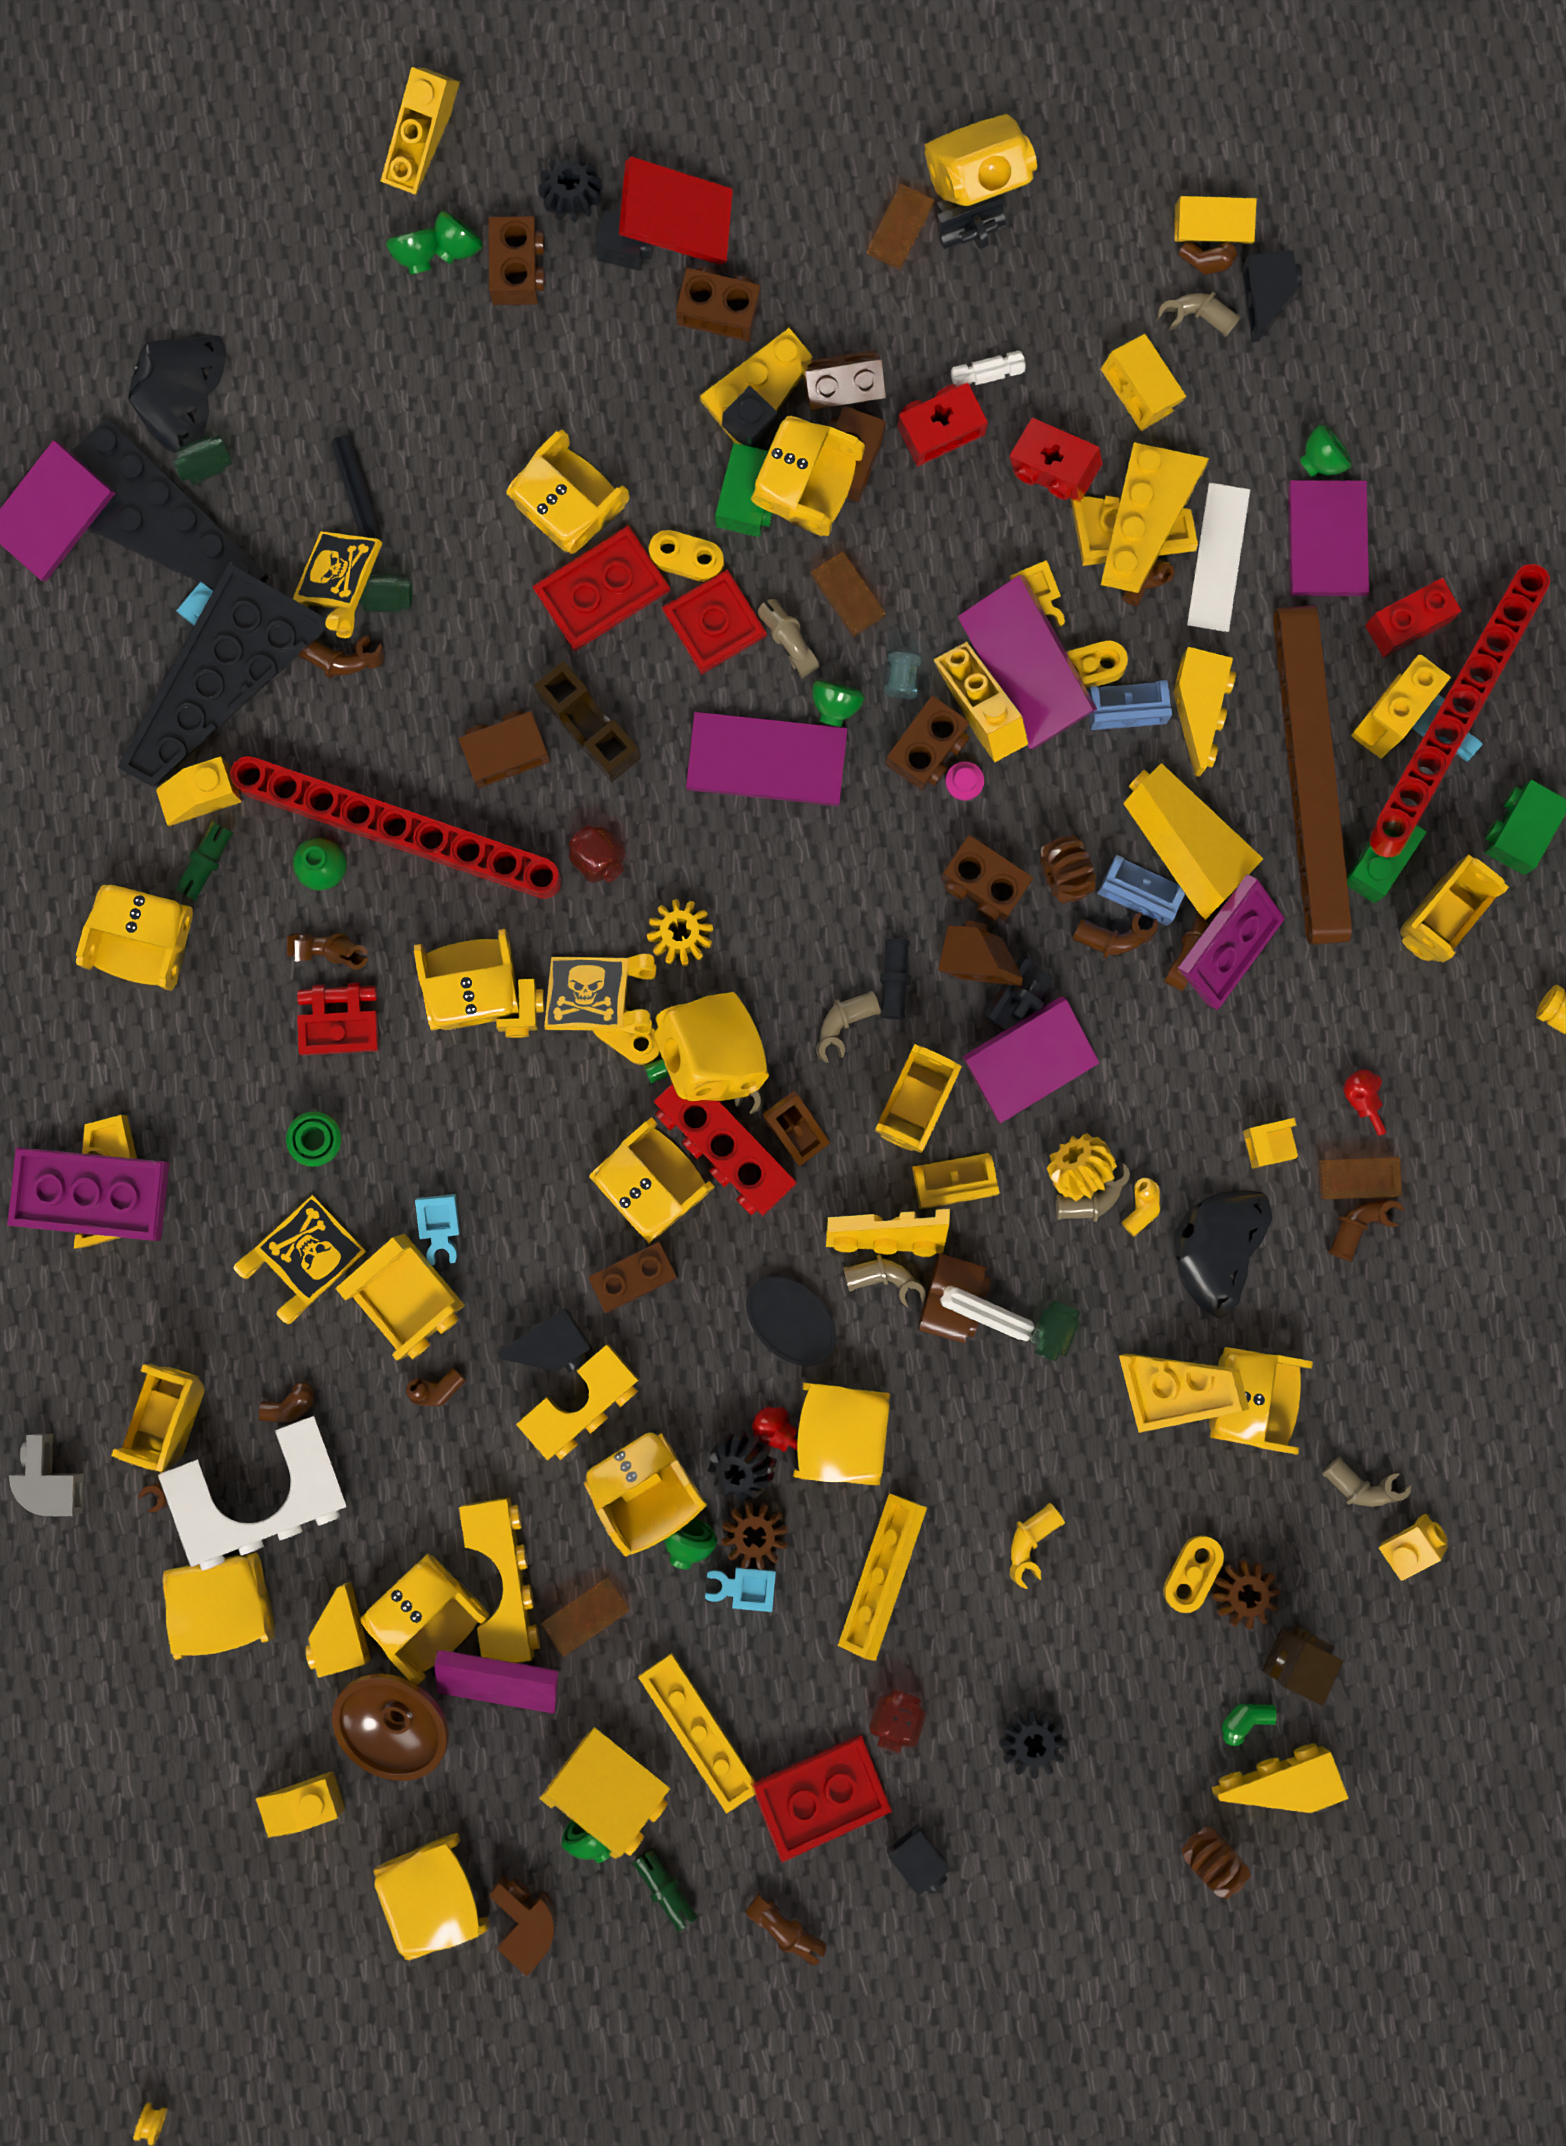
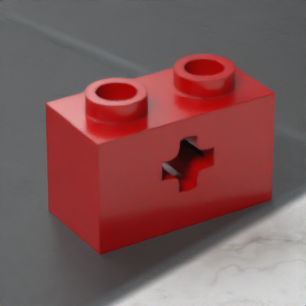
[897,382,988,467]
[1010,418,1102,502]
[1365,578,1462,658]

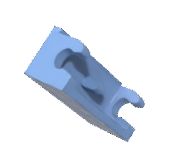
[1087,680,1172,730]
[1097,855,1185,926]

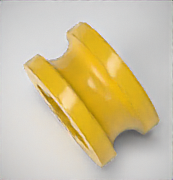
[133,2102,168,2146]

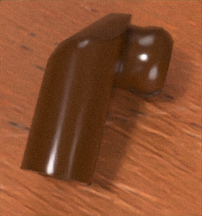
[1178,241,1237,275]
[1121,560,1175,606]
[406,1367,467,1407]
[259,1382,314,1423]

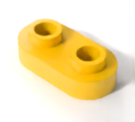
[649,530,724,582]
[1066,641,1128,689]
[593,1009,660,1065]
[1163,1535,1224,1613]

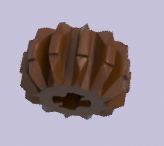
[1040,835,1096,904]
[721,1501,788,1570]
[1211,1559,1281,1629]
[1182,1827,1251,1899]

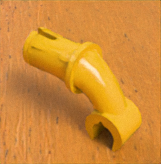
[1010,1503,1065,1589]

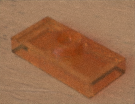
[867,184,934,270]
[811,551,885,637]
[1319,1157,1402,1200]
[541,1577,630,1658]

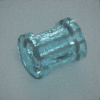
[884,652,922,699]

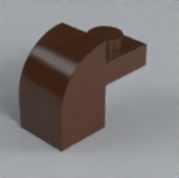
[489,1875,557,1977]

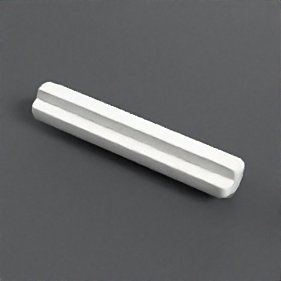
[940,1286,1035,1341]

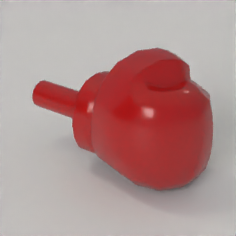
[1343,1069,1387,1136]
[752,1406,798,1452]

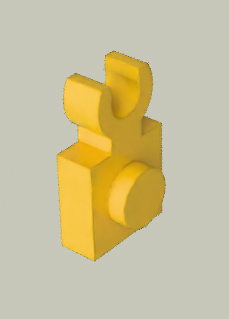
[1009,560,1065,627]

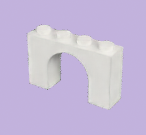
[158,1416,346,1571]

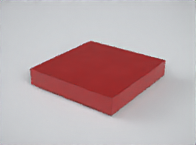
[662,569,767,675]

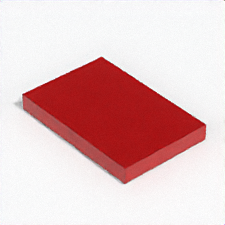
[619,156,733,265]
[532,525,670,652]
[750,1735,892,1862]

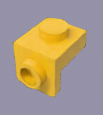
[496,979,544,1038]
[1379,1514,1448,1581]

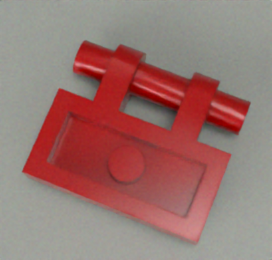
[297,982,379,1056]

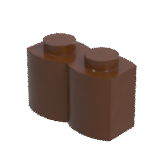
[917,1254,991,1343]

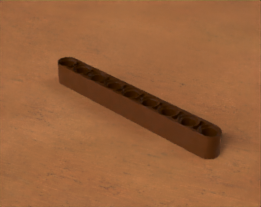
[1273,605,1352,945]

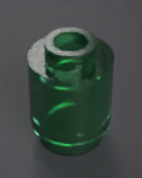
[172,435,233,486]
[358,573,413,613]
[1030,1300,1080,1362]

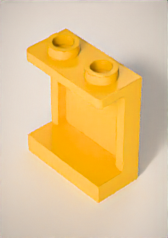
[1351,655,1451,759]
[335,1233,465,1361]
[539,1727,670,1859]

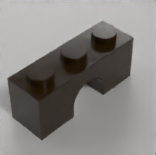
[534,660,641,783]
[1262,1626,1344,1706]

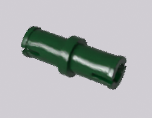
[174,821,234,901]
[632,1848,698,1932]

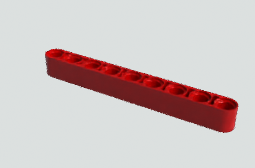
[1370,564,1550,857]
[230,756,562,899]

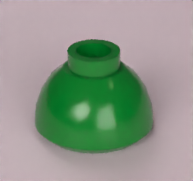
[434,211,483,264]
[385,227,437,275]
[1300,424,1352,477]
[812,680,865,727]
[293,837,347,891]
[286,1112,342,1167]
[663,1518,718,1570]
[561,1820,611,1863]

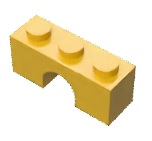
[516,1344,640,1461]

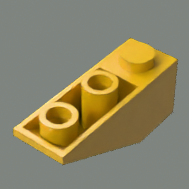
[381,67,460,195]
[934,642,1028,762]
[1173,647,1236,777]
[1211,1743,1349,1813]

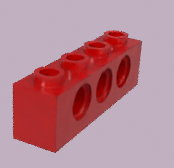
[654,1083,797,1217]

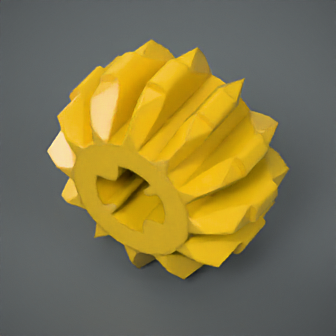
[647,899,713,966]
[1046,1133,1117,1201]

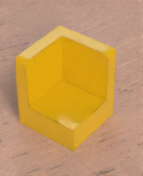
[1243,1118,1298,1169]

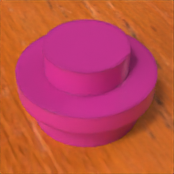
[945,762,984,801]

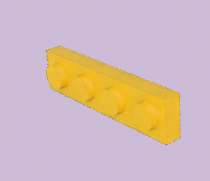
[838,1493,927,1661]
[638,1653,755,1814]

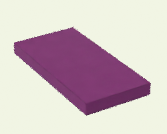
[957,575,1097,749]
[686,712,848,806]
[7,1147,170,1241]

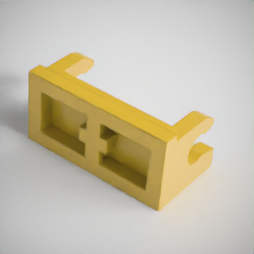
[1174,196,1257,244]
[1101,334,1186,431]
[912,1153,1000,1209]

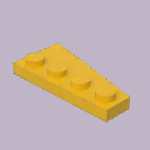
[1101,443,1209,593]

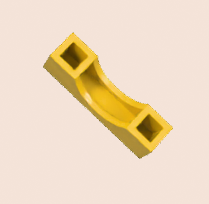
[459,1497,540,1663]

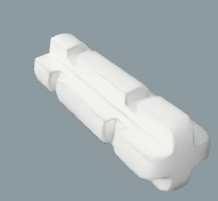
[951,351,1026,387]

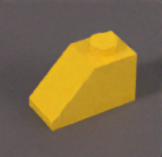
[156,756,242,826]
[305,1582,371,1678]
[256,1771,345,1837]

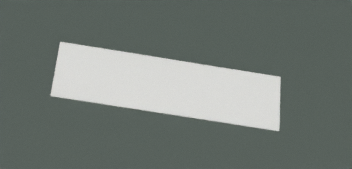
[1187,483,1250,632]

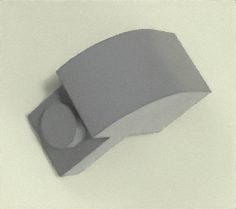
[9,1433,84,1516]

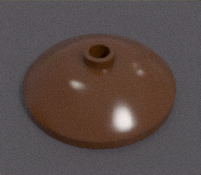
[332,1674,449,1781]

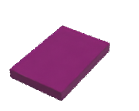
[0,440,116,581]
[1288,481,1369,596]
[1178,874,1285,1010]
[962,996,1099,1124]
[435,1650,558,1714]

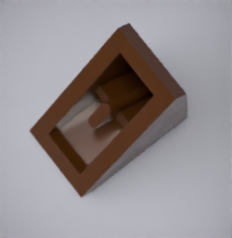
[763,1091,830,1167]

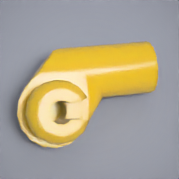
[1121,1177,1161,1237]

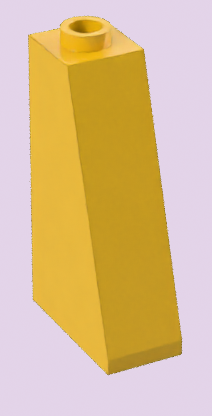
[1123,763,1263,920]

